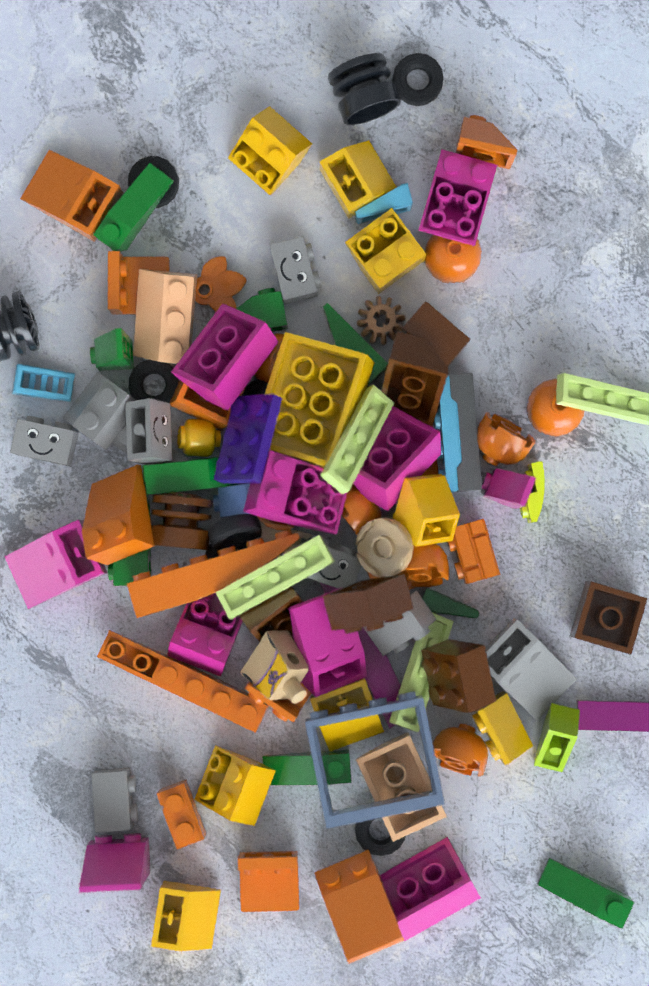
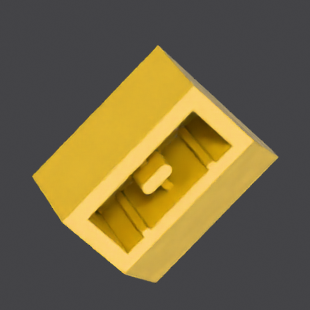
[228,106,313,195]
[319,140,397,219]
[345,208,426,294]
[392,474,460,547]
[310,678,384,752]
[471,691,533,765]
[194,745,275,826]
[151,880,221,951]

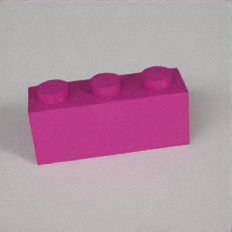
[171,304,278,411]
[353,406,441,511]
[380,837,481,942]

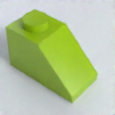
[534,703,580,772]

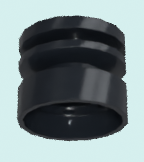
[328,53,401,125]
[0,291,40,361]

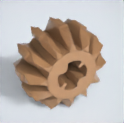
[357,296,406,346]

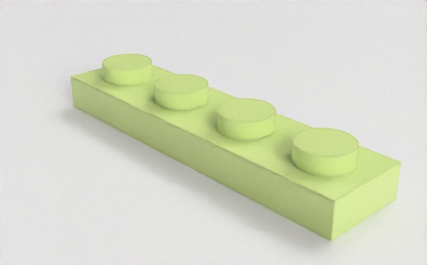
[556,373,649,425]
[320,384,394,494]
[216,535,335,619]
[389,612,454,732]

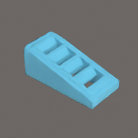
[355,183,413,224]
[12,364,75,402]

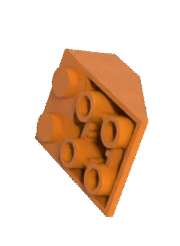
[20,150,123,242]

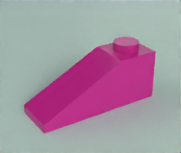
[482,468,536,509]

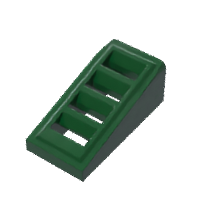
[421,587,480,618]

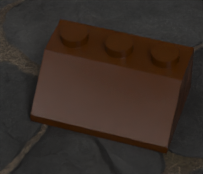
[381,331,449,426]

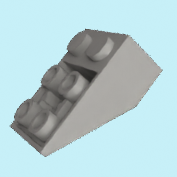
[485,618,577,721]

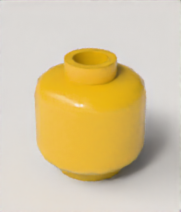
[177,419,221,457]

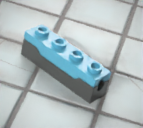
[434,373,482,493]

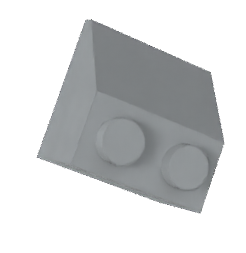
[63,372,136,450]

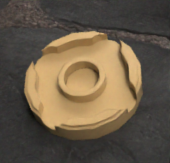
[356,517,413,577]

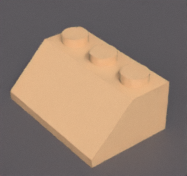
[133,269,197,364]
[356,732,447,841]

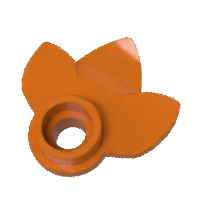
[195,256,247,312]

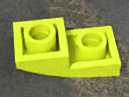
[520,461,545,523]

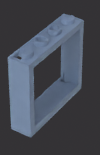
[305,691,445,829]

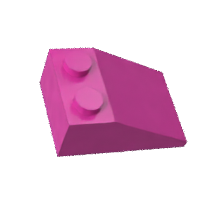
[79,833,150,893]

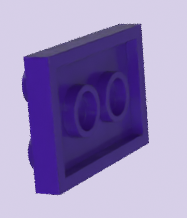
[213,394,282,483]

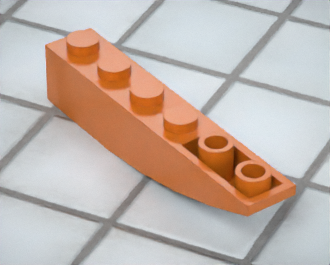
[127,529,300,618]
[97,630,269,733]

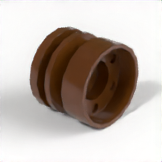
[151,492,213,550]

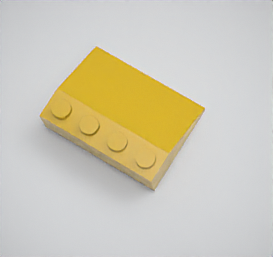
[265,332,375,468]

